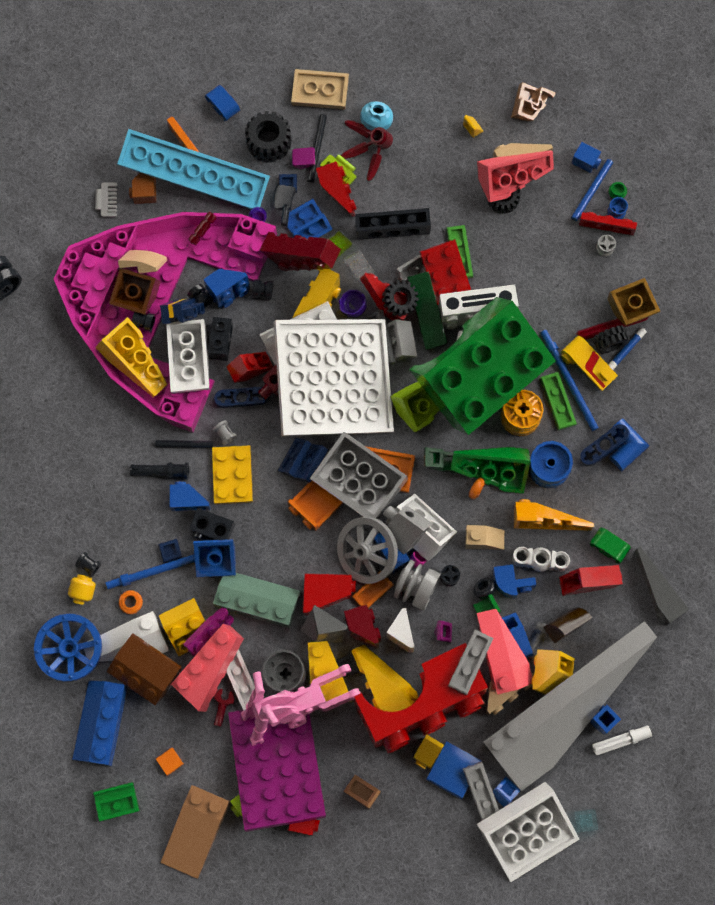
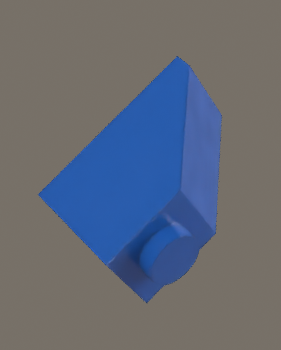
[170,482,210,511]

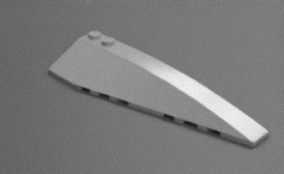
[484,621,657,791]

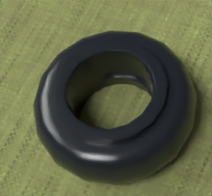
[473,577,496,599]

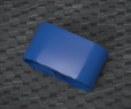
[205,85,240,121]

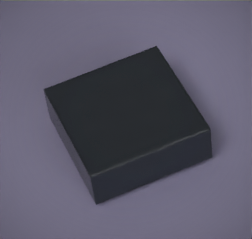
[336,653,360,679]

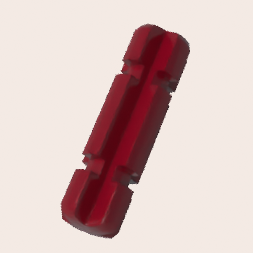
[188,212,217,245]

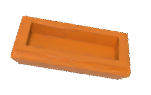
[352,571,394,608]

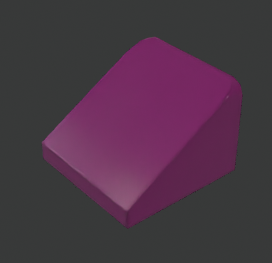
[292,147,315,169]

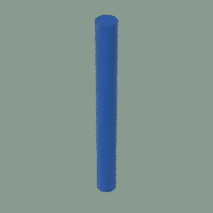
[571,159,613,221]

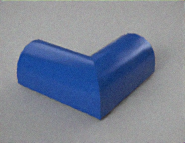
[609,418,649,472]

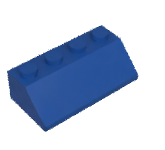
[72,681,128,767]

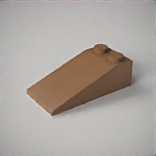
[161,785,231,879]

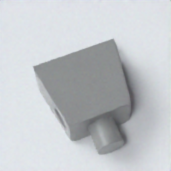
[383,506,432,554]

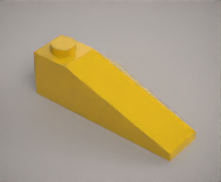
[352,645,419,712]

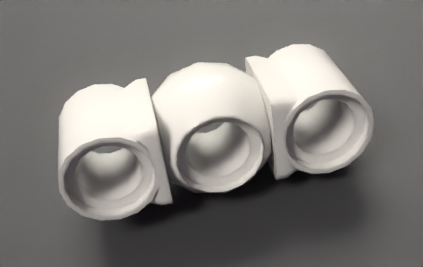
[512,547,570,572]

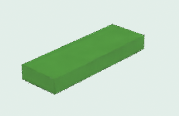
[446,225,473,279]
[540,372,577,430]

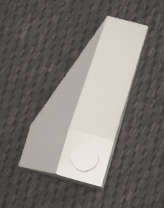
[84,611,169,662]

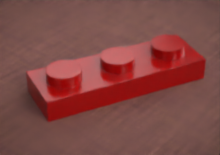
[579,212,637,236]

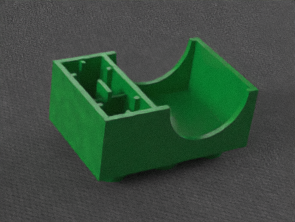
[409,297,556,435]

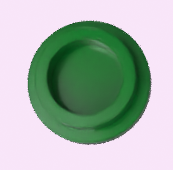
[608,182,627,199]

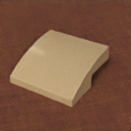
[118,250,167,273]

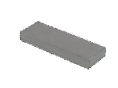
[448,630,494,695]
[463,762,499,821]

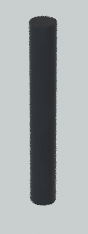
[155,440,213,448]

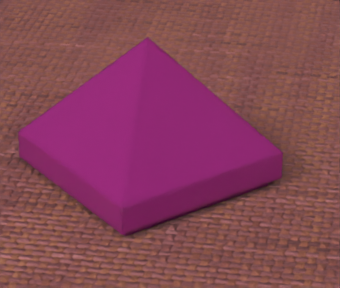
[434,620,452,643]

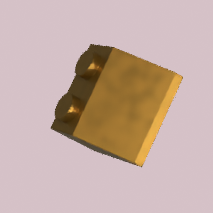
[607,278,660,326]

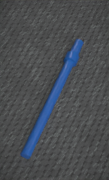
[540,330,599,432]
[106,555,195,589]

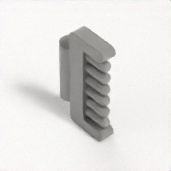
[95,182,117,218]

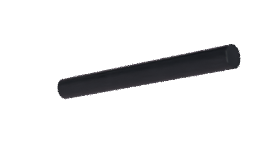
[307,114,327,183]

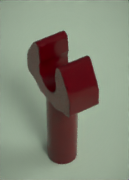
[214,688,235,727]

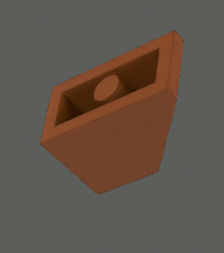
[129,173,156,204]

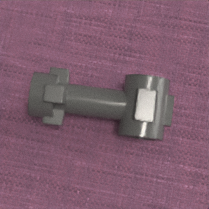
[529,622,549,659]

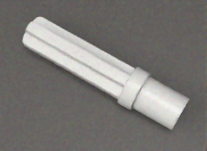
[592,725,652,755]

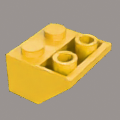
[159,598,205,656]
[531,649,575,695]

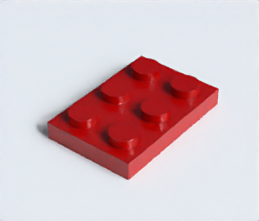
[419,239,471,305]

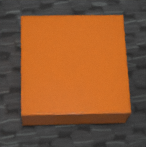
[156,747,184,776]

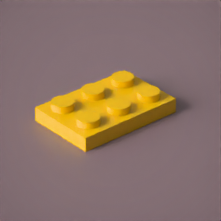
[212,445,253,505]

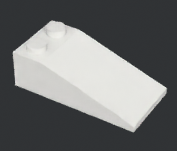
[166,319,209,393]

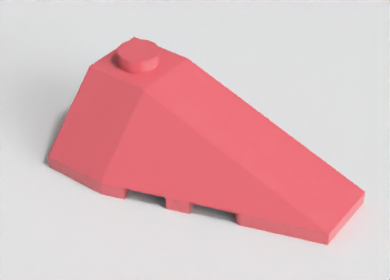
[476,609,532,695]

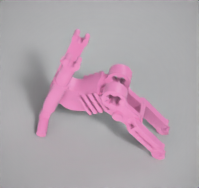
[241,664,360,746]

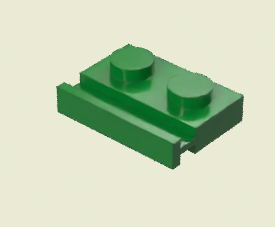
[93,782,140,822]

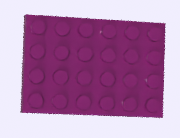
[228,710,326,832]

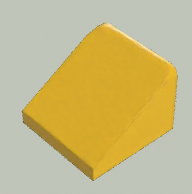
[463,115,483,138]

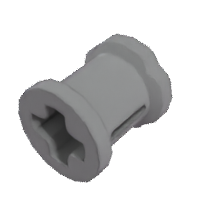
[212,420,237,446]

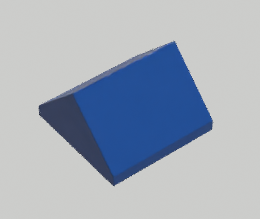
[193,539,236,577]

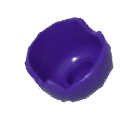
[339,290,367,318]

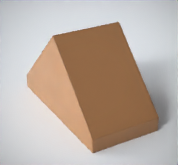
[344,775,381,809]

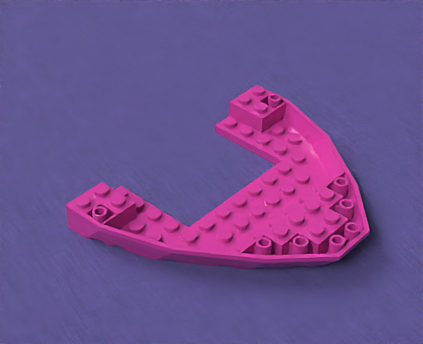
[54,212,277,433]

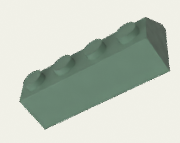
[213,573,301,628]

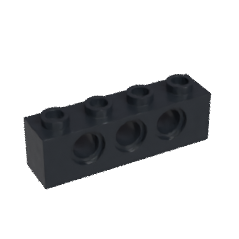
[355,208,431,240]

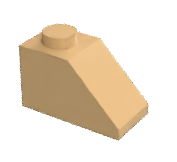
[465,525,504,550]

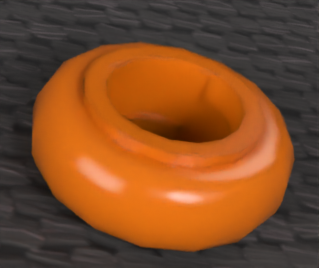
[469,478,485,500]
[118,590,143,614]

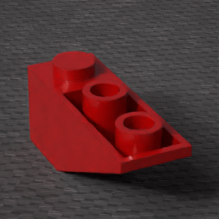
[316,161,357,217]
[360,273,407,321]

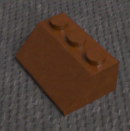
[107,633,182,706]

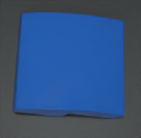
[287,199,333,239]
[426,741,482,800]

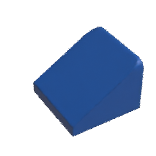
[493,777,521,807]

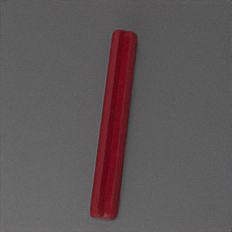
[576,317,649,340]

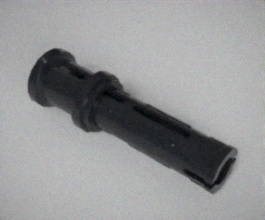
[130,462,190,480]

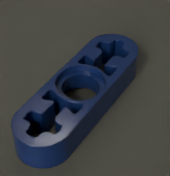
[214,387,270,408]
[580,424,630,466]

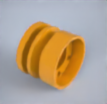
[501,390,544,437]

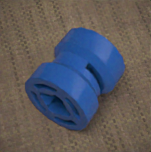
[607,197,628,219]

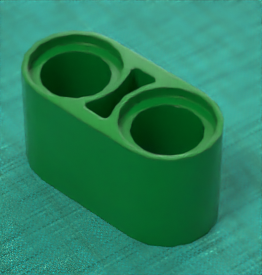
[589,527,631,564]

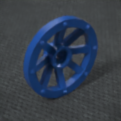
[34,614,102,682]

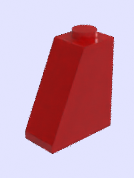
[559,565,623,596]
[303,574,356,616]

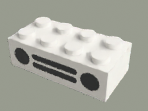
[438,285,519,330]

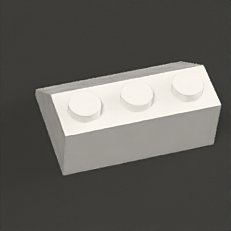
[385,494,457,561]

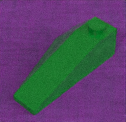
[450,447,531,494]

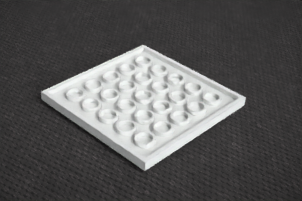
[274,319,394,436]

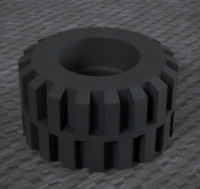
[245,111,292,162]

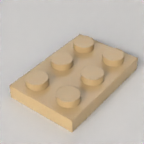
[291,69,349,110]

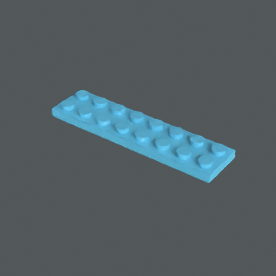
[117,129,270,209]

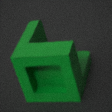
[473,594,501,614]

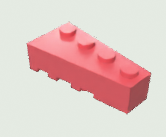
[171,624,244,712]

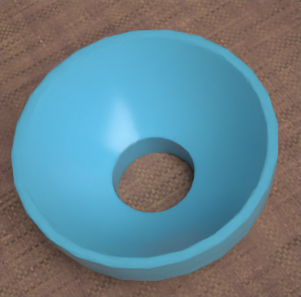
[360,101,393,131]

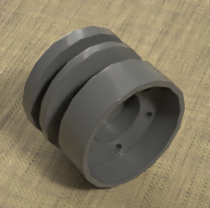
[262,650,308,694]

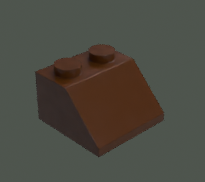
[109,268,161,315]

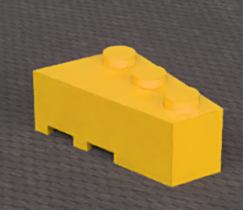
[293,269,341,318]
[308,641,352,702]

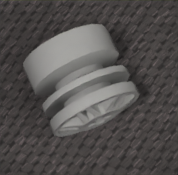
[393,560,441,611]

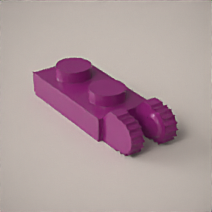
[183,607,234,657]

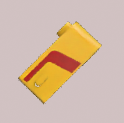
[561,336,618,391]

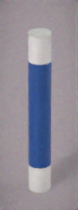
[608,327,647,370]

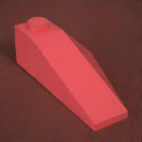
[477,150,554,202]

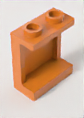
[288,480,343,531]

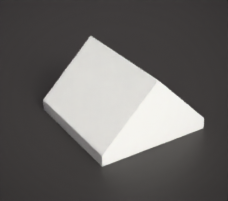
[386,608,414,653]

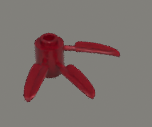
[341,120,393,181]

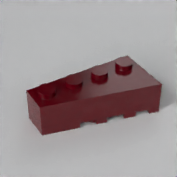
[259,232,341,272]

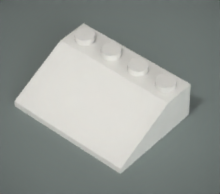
[477,782,579,882]

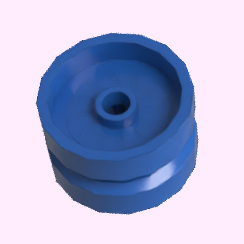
[529,441,573,488]

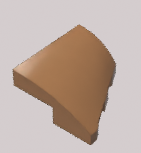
[511,82,556,121]

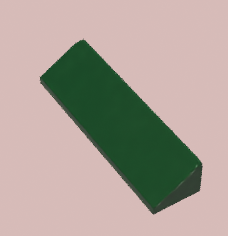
[407,272,447,350]

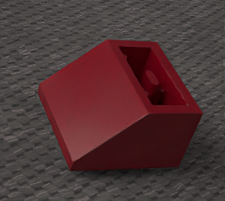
[344,604,381,649]

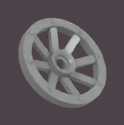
[337,517,398,584]

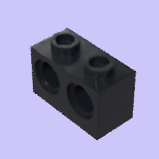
[208,317,233,361]
[189,508,235,540]

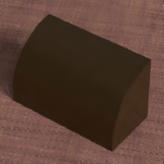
[543,607,593,644]

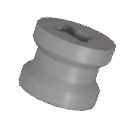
[596,235,616,257]

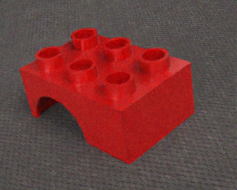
[354,643,488,754]

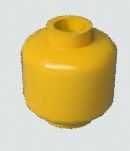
[68,574,96,605]

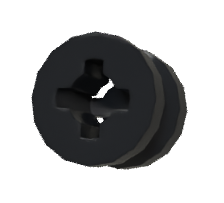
[440,565,460,587]

